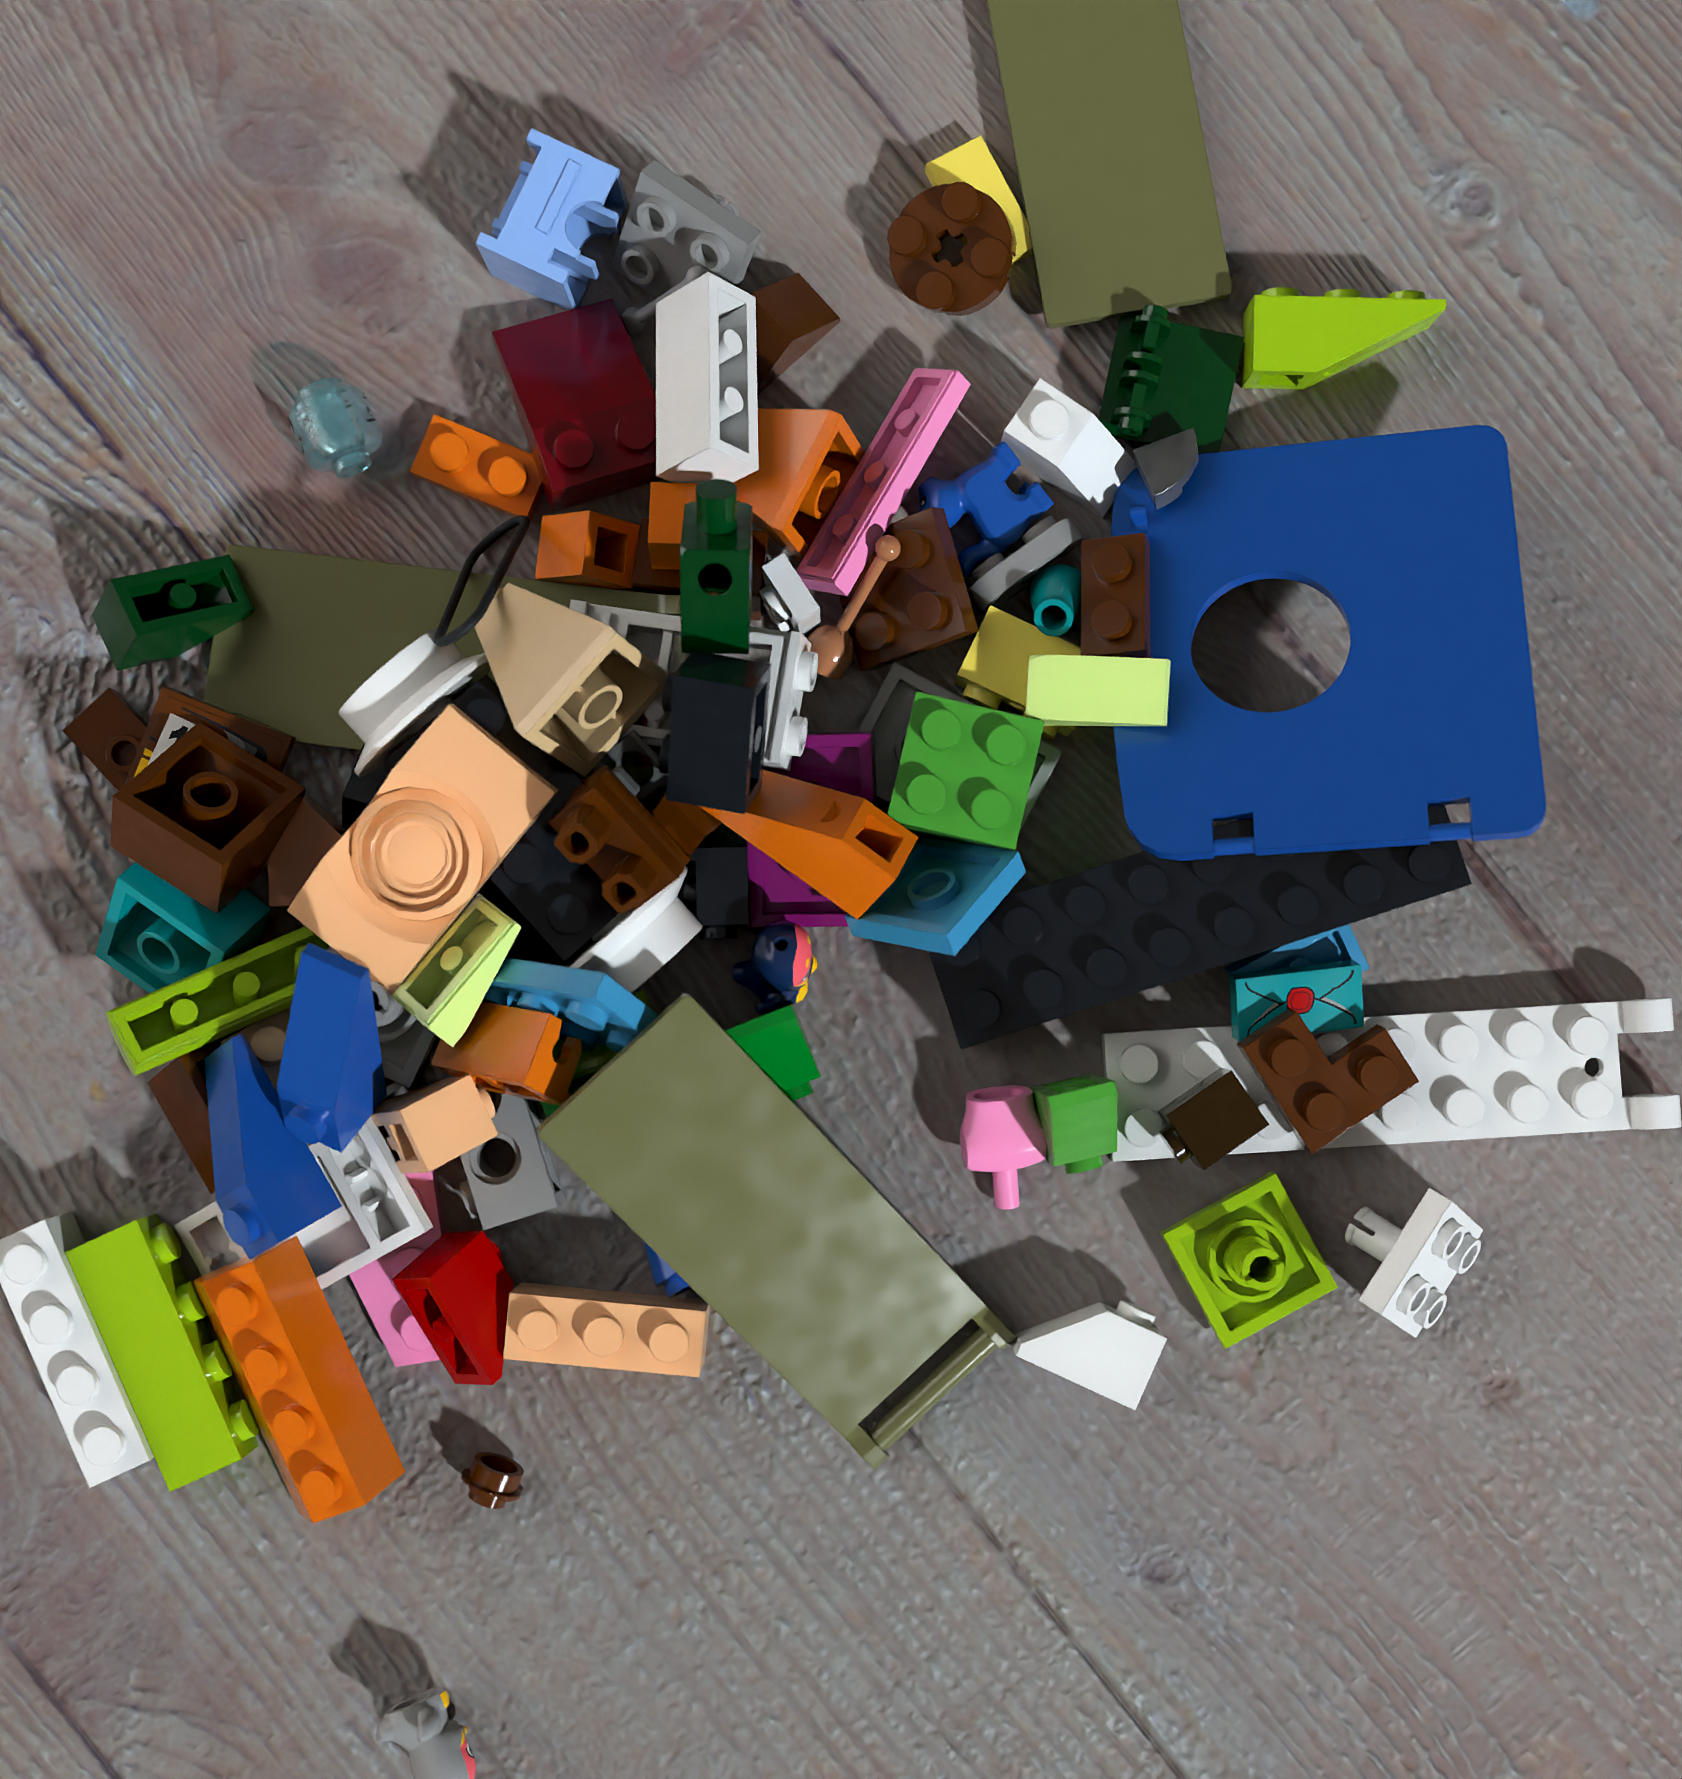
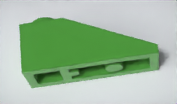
[1030,1073,1118,1174]

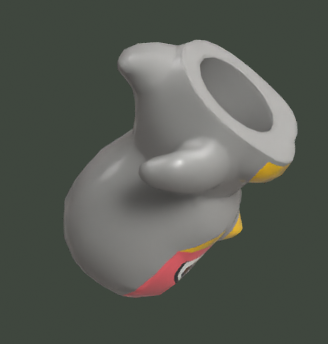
[376,1687,476,1779]

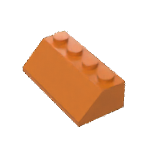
[191,1236,406,1524]

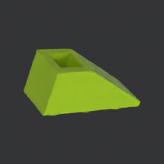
[1242,287,1446,390]

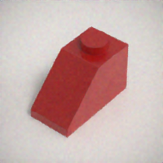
[392,1230,514,1385]

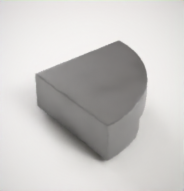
[1133,428,1199,510]

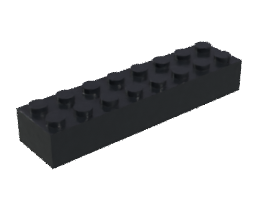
[928,805,1472,1050]

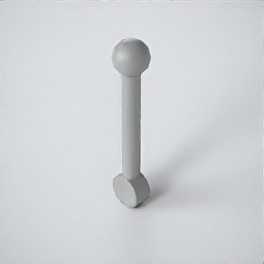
[620,266,708,335]

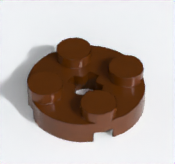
[887,182,1017,316]

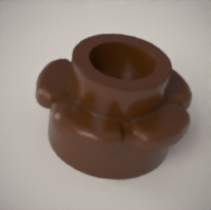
[461,1452,524,1509]

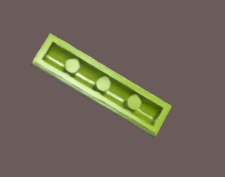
[106,926,330,1076]

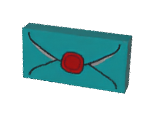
[1229,960,1364,1042]

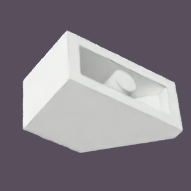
[1001,378,1137,519]
[1011,1300,1167,1410]

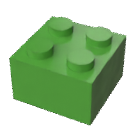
[887,692,1045,851]

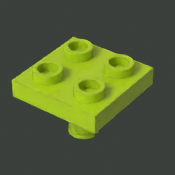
[1160,1171,1338,1349]

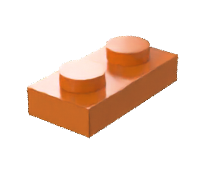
[410,414,544,521]

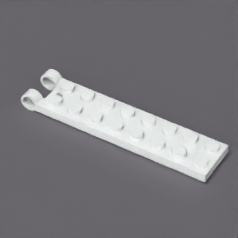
[1101,998,1682,1162]

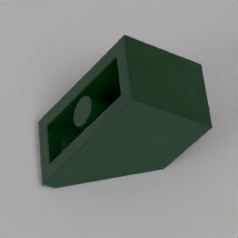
[92,555,255,671]

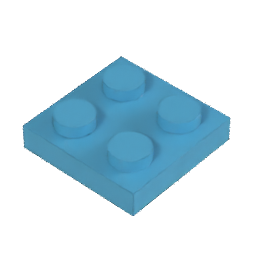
[844,836,1026,956]

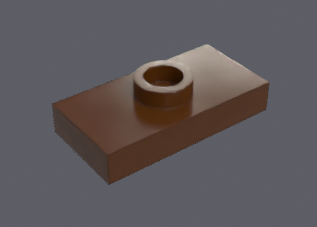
[62,687,148,791]

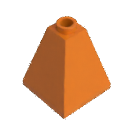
[733,408,865,563]

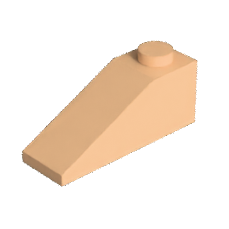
[371,1074,499,1174]

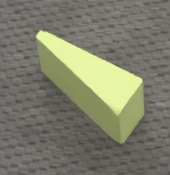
[1026,655,1171,726]
[391,893,522,1047]

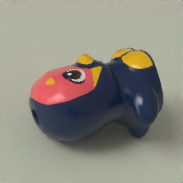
[732,921,818,1015]

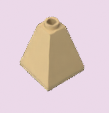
[475,583,668,777]

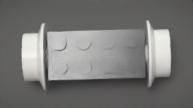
[339,628,703,993]

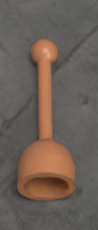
[807,535,901,679]

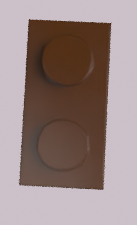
[1081,532,1150,658]

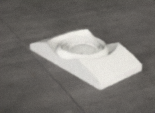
[174,1116,434,1290]

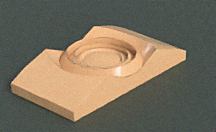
[287,703,558,996]

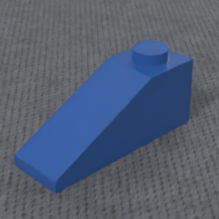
[277,943,387,1153]
[204,1033,342,1260]

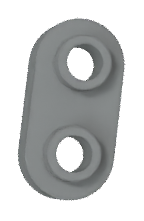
[968,516,1085,614]

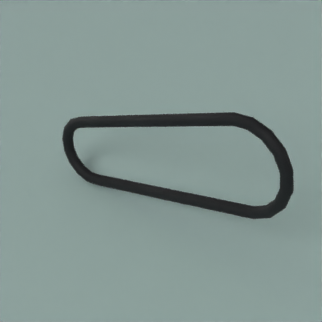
[434,515,530,647]

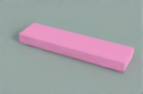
[796,368,971,596]

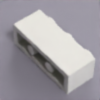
[656,272,759,483]

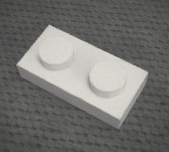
[759,553,821,638]

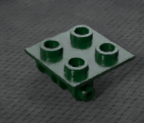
[1098,305,1244,454]

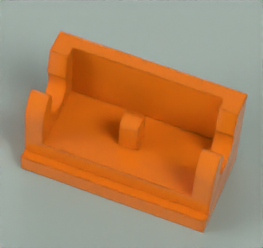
[430,1002,581,1106]

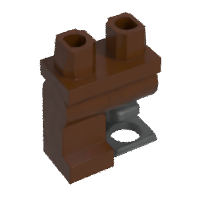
[549,730,721,913]

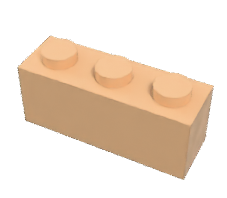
[503,1282,710,1377]

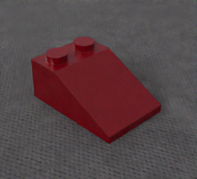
[492,298,663,512]

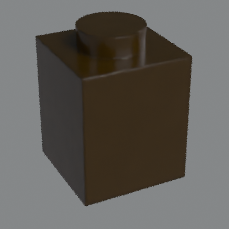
[1157,1068,1269,1170]

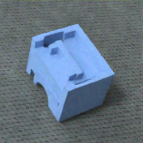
[476,128,628,311]

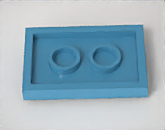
[482,957,659,1053]

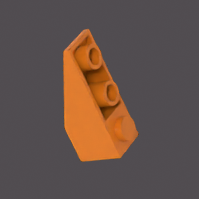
[699,770,918,920]

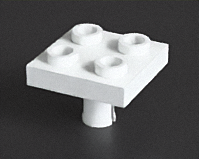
[1345,1188,1483,1338]

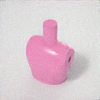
[960,1085,1047,1210]

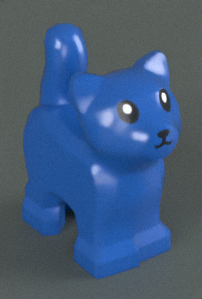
[917,441,1054,577]

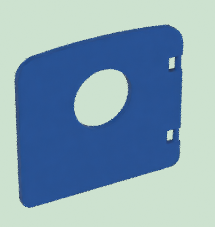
[1111,425,1546,861]

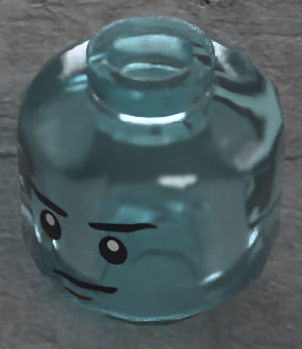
[288,378,383,478]

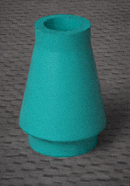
[1029,564,1081,636]

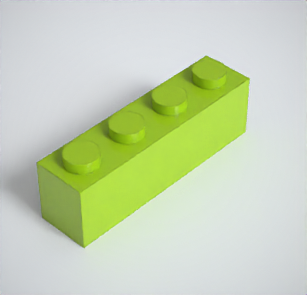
[65,1213,259,1492]

